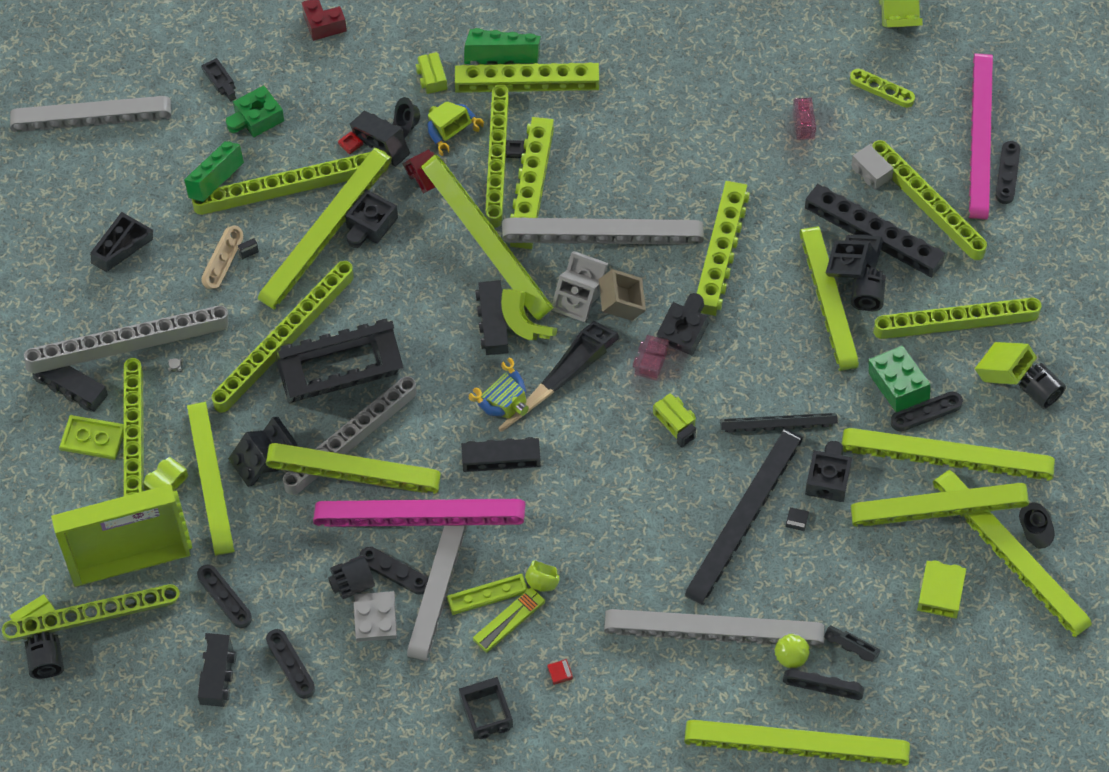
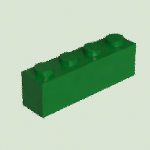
[184,141,244,201]

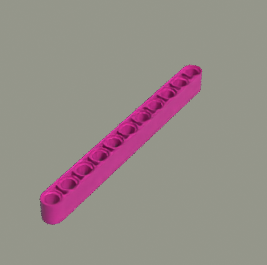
[969,53,993,220]
[313,499,526,527]

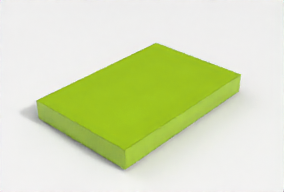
[59,415,124,460]

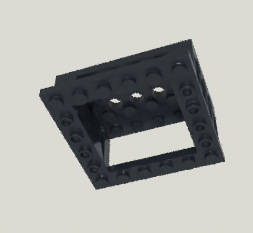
[276,318,404,404]

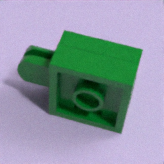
[226,85,284,138]

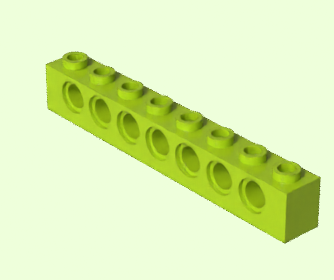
[455,62,599,93]
[510,117,554,249]
[697,181,750,316]

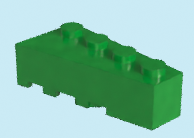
[464,28,541,64]

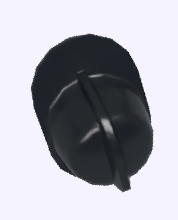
[393,97,420,138]
[1019,502,1055,549]

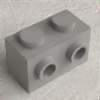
[851,144,894,190]

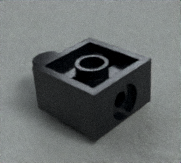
[345,189,398,248]
[656,293,709,356]
[805,441,852,502]

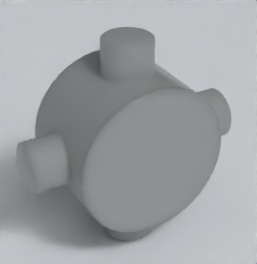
[168,358,182,371]

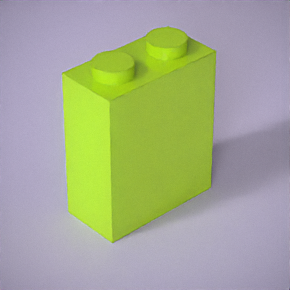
[974,342,1037,385]
[917,560,966,619]

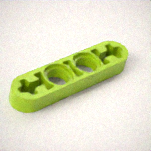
[850,69,915,108]

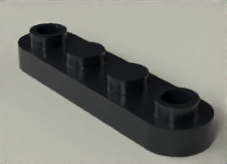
[996,141,1020,204]
[890,391,963,432]
[359,547,428,595]
[197,564,252,628]
[266,629,315,699]
[783,668,864,700]

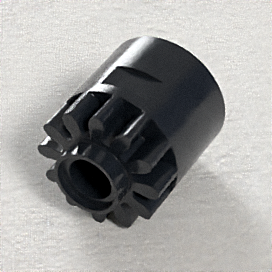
[851,267,886,312]
[1019,363,1066,409]
[328,555,375,599]
[24,632,64,679]

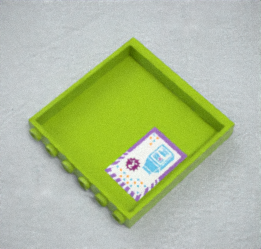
[51,484,193,587]

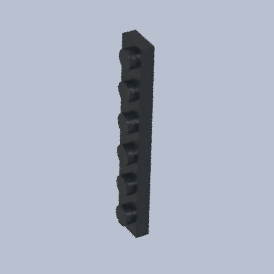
[720,413,838,433]

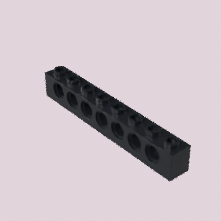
[805,183,945,278]

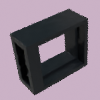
[459,677,513,739]

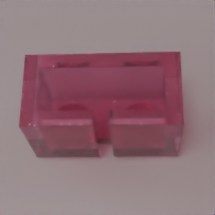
[792,97,816,140]
[633,335,669,381]

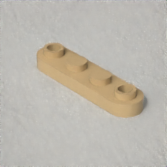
[202,225,243,290]

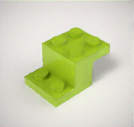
[879,0,923,27]

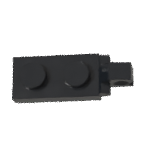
[201,58,237,102]
[824,625,880,662]

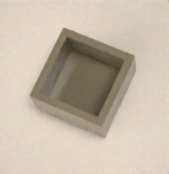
[598,269,646,320]

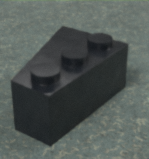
[350,110,411,167]
[90,212,153,272]
[198,633,237,707]

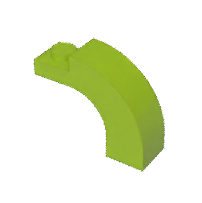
[501,289,557,340]

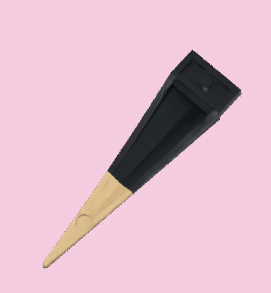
[499,321,620,432]

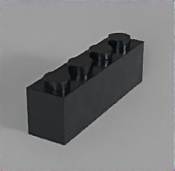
[475,280,509,355]
[32,366,108,412]
[461,437,541,472]

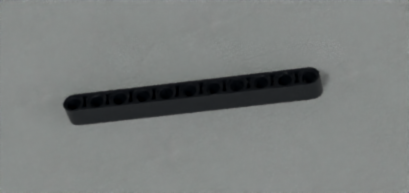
[685,429,803,605]

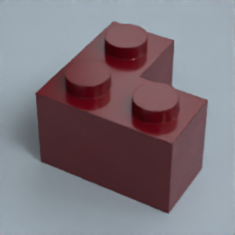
[301,0,347,41]
[402,149,435,194]

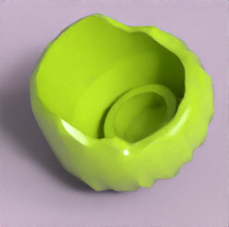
[525,560,560,592]
[774,633,810,669]

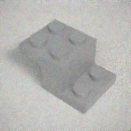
[552,251,608,322]
[354,591,397,642]

